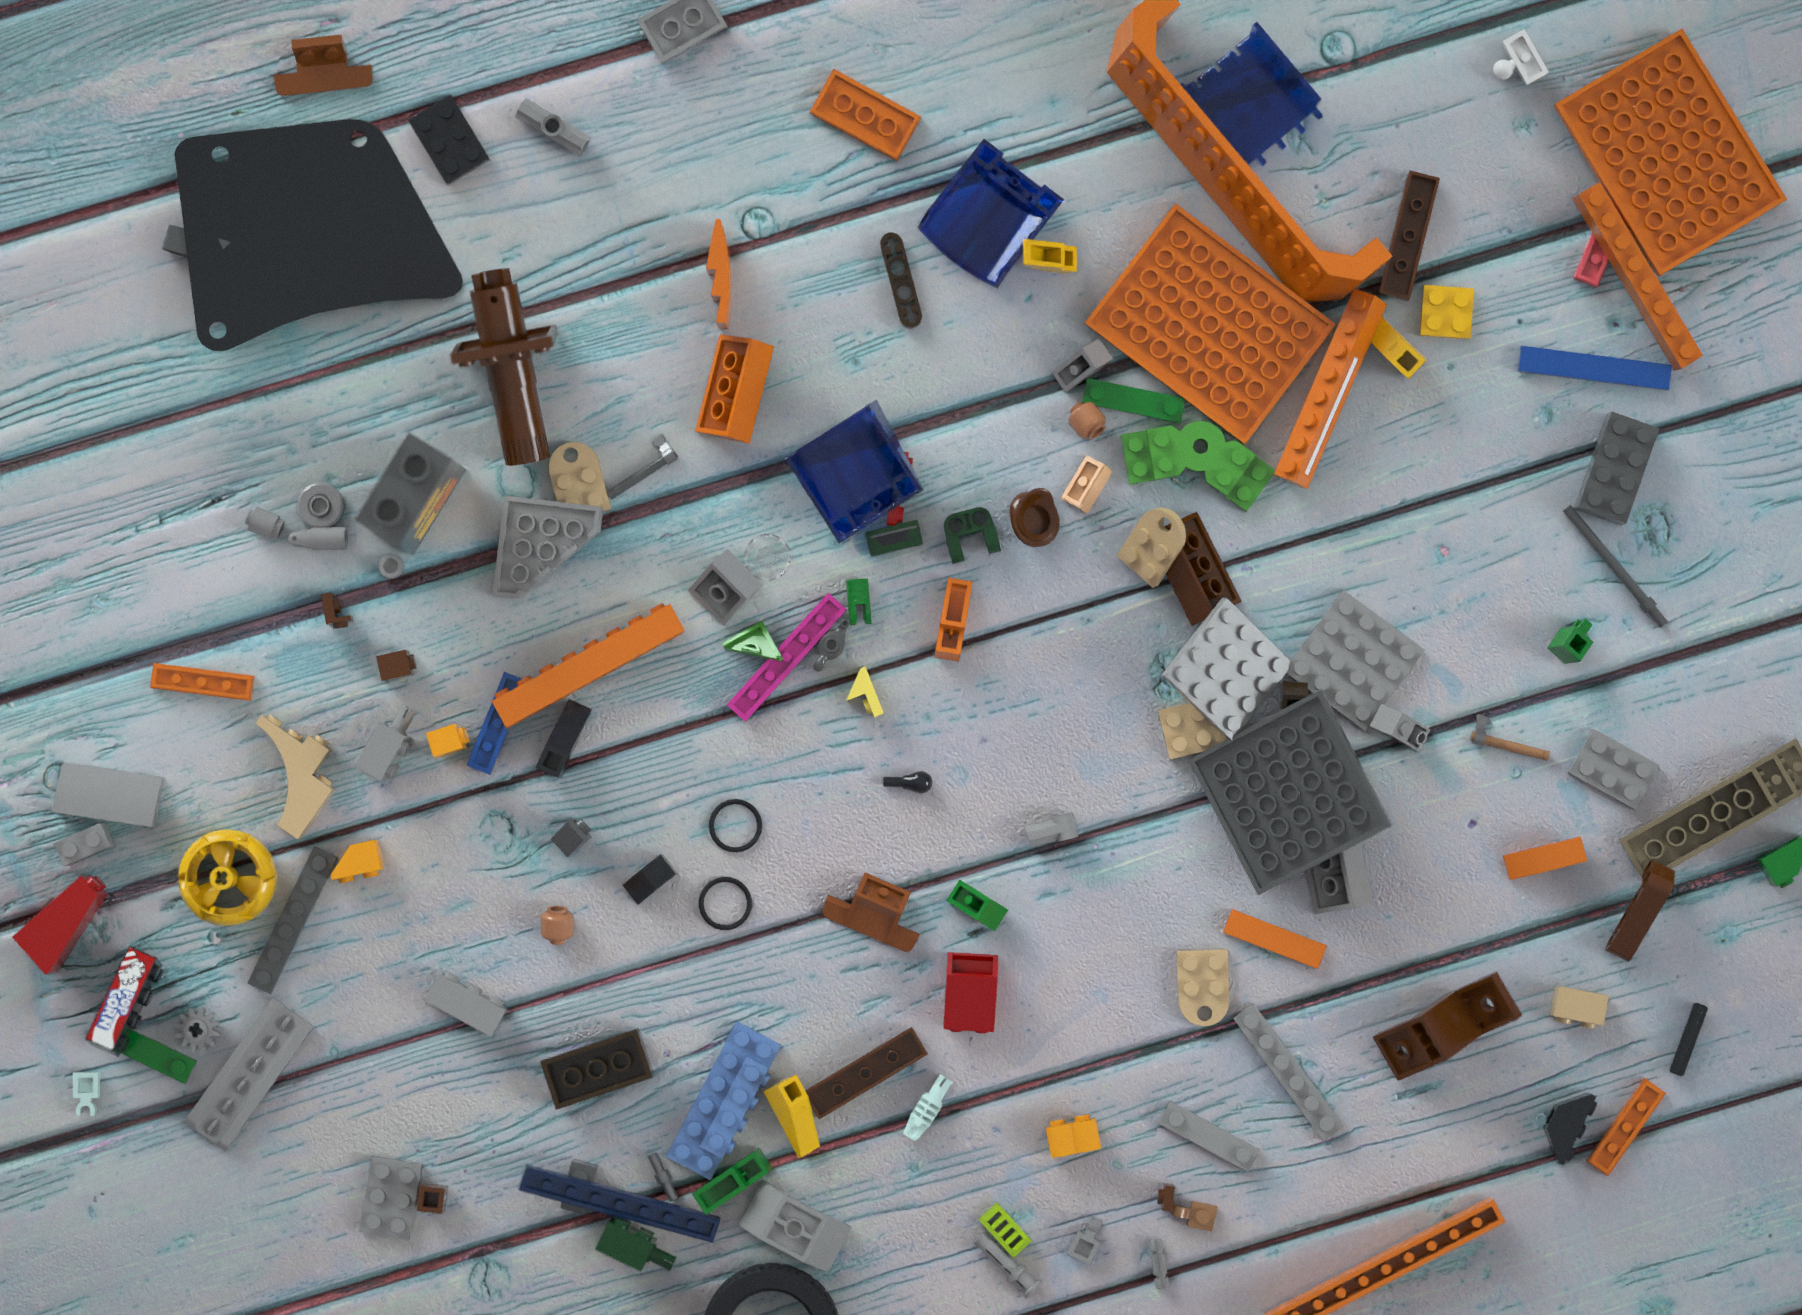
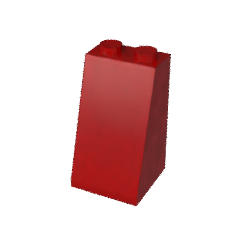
[12,875,108,975]

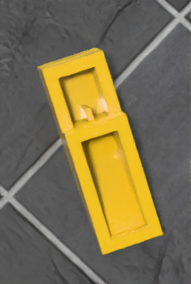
[1023,239,1077,274]

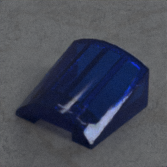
[917,139,1064,288]
[785,399,924,543]

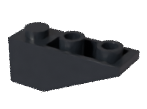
[535,699,592,778]

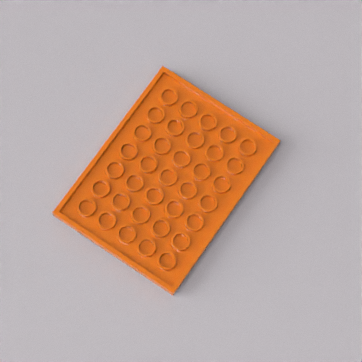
[1553,29,1787,277]
[1084,203,1336,445]

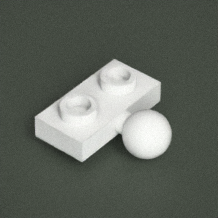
[1493,29,1549,86]

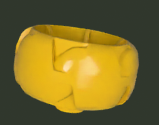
[178,829,277,926]

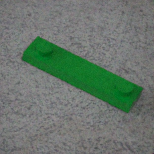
[1082,378,1185,424]
[121,1029,197,1084]

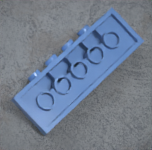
[666,1021,782,1180]

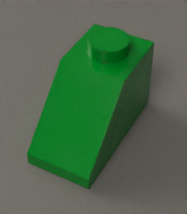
[1757,835,1802,888]
[946,879,1008,931]

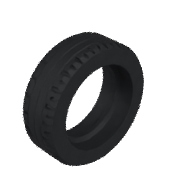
[704,1263,838,1315]

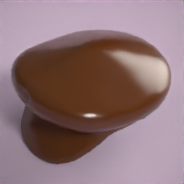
[1010,488,1060,547]

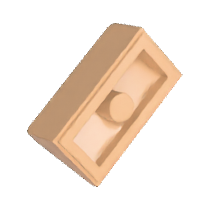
[1061,455,1112,513]

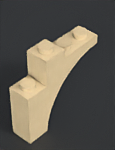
[255,714,336,839]

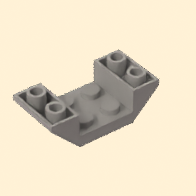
[738,1179,852,1272]

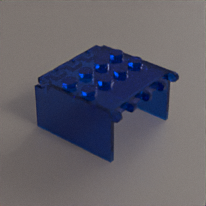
[1180,22,1323,166]

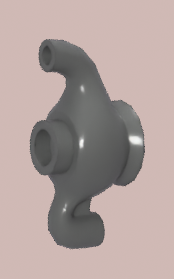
[813,619,849,672]

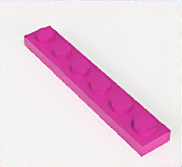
[727,593,847,722]

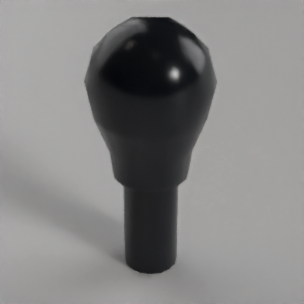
[883,771,933,794]

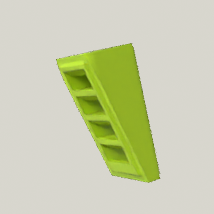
[978,1202,1032,1258]

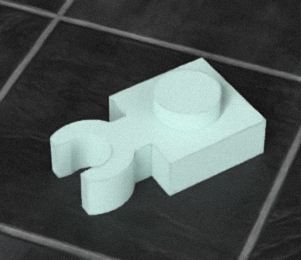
[73,1072,100,1116]

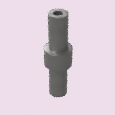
[647,1152,679,1202]

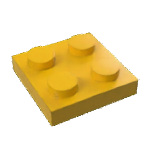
[1419,285,1474,340]

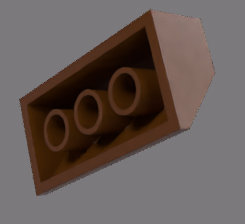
[1165,512,1242,626]

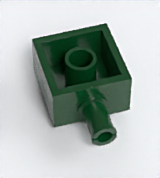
[595,1217,677,1272]

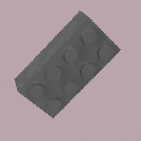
[1574,411,1660,526]

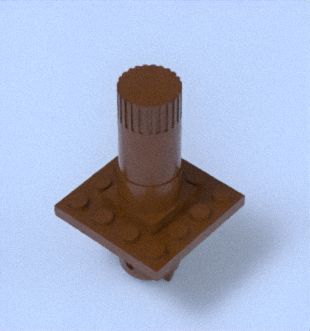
[450,268,558,466]

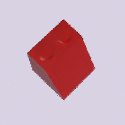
[943,952,998,1034]

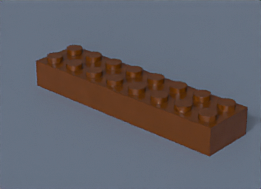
[1377,170,1440,301]
[805,1026,928,1119]

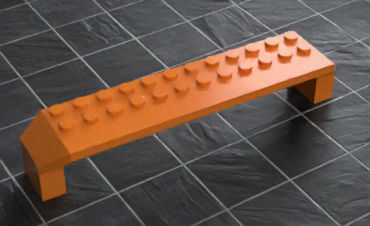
[1106,0,1392,302]

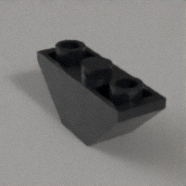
[1543,1093,1597,1165]

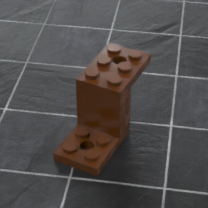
[1373,971,1523,1081]

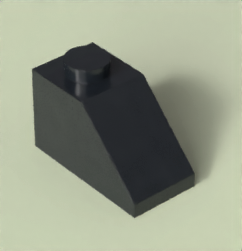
[622,854,678,905]

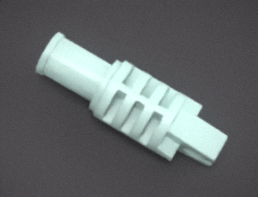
[903,1074,953,1141]

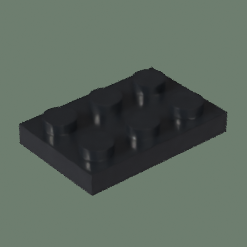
[408,94,490,186]

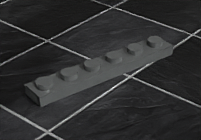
[248,846,338,994]

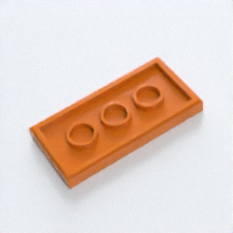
[809,69,921,161]

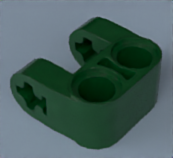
[944,507,1001,564]

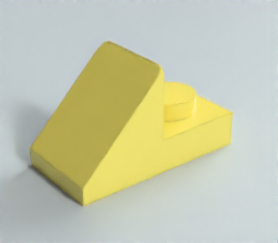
[846,666,884,717]

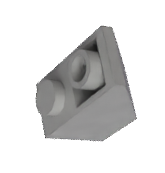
[1370,704,1430,752]

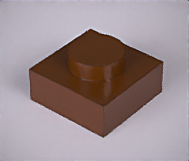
[1157,1183,1175,1212]

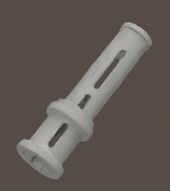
[973,1231,1041,1298]

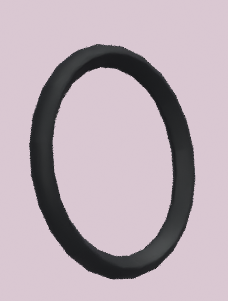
[709,799,762,853]
[699,877,752,930]

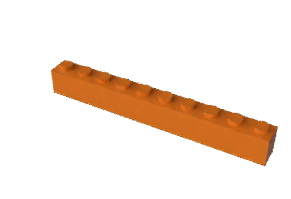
[1265,1196,1505,1315]

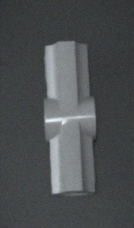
[515,98,591,156]

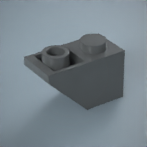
[551,818,592,858]

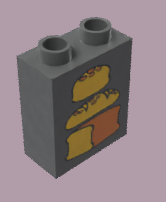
[354,432,466,555]

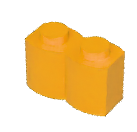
[1045,1114,1101,1158]

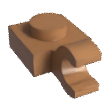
[1171,1200,1217,1232]

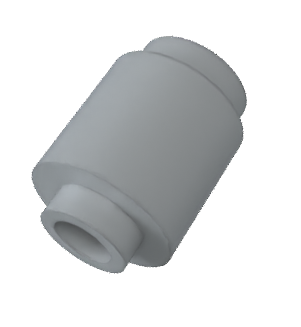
[245,507,285,539]

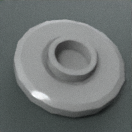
[297,482,344,528]

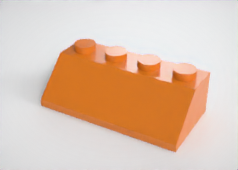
[695,334,774,444]

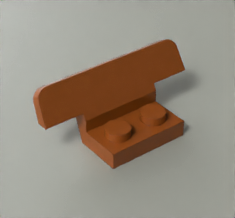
[273,34,373,96]
[823,873,920,952]

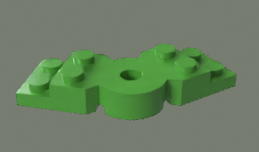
[1121,421,1275,512]

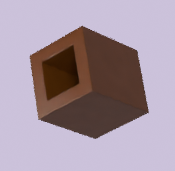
[376,650,417,682]
[417,1183,448,1214]

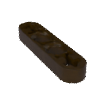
[880,232,922,329]

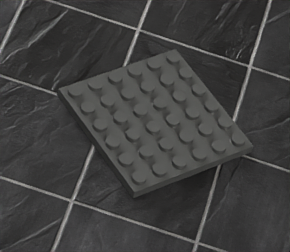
[1189,689,1393,895]

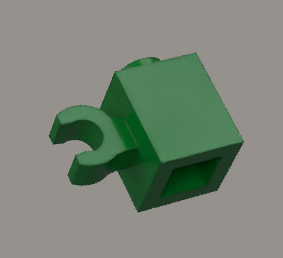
[1547,618,1593,664]

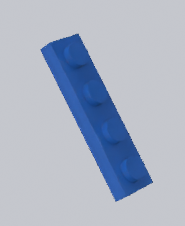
[466,672,522,775]

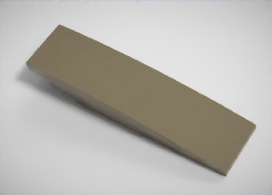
[1619,738,1802,878]

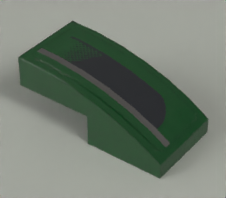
[865,520,923,557]

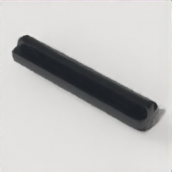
[1669,1003,1708,1076]

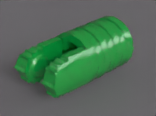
[846,579,872,626]

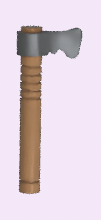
[1470,714,1550,761]

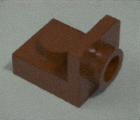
[321,593,354,629]

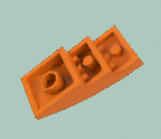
[706,219,732,330]

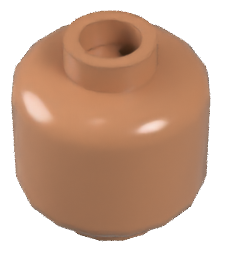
[1069,402,1106,440]
[541,906,574,945]

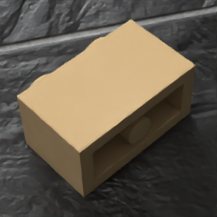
[1550,985,1609,1029]

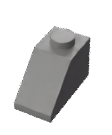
[1052,339,1113,393]

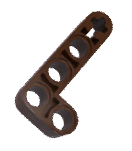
[1605,860,1675,962]

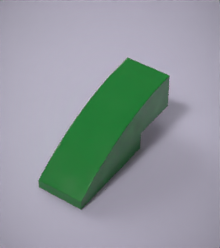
[692,1148,773,1215]

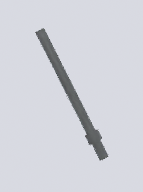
[1563,505,1668,627]

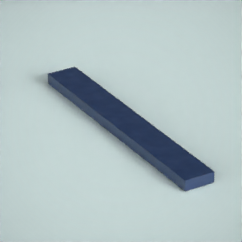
[518,1164,721,1243]

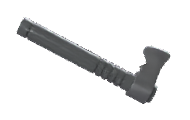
[607,434,678,500]

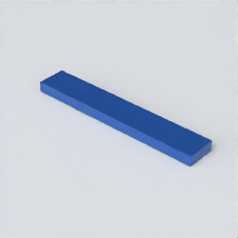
[1517,346,1672,391]

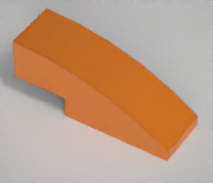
[934,577,973,662]
[1503,836,1587,880]

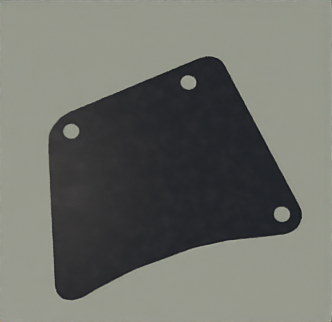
[174,119,463,351]

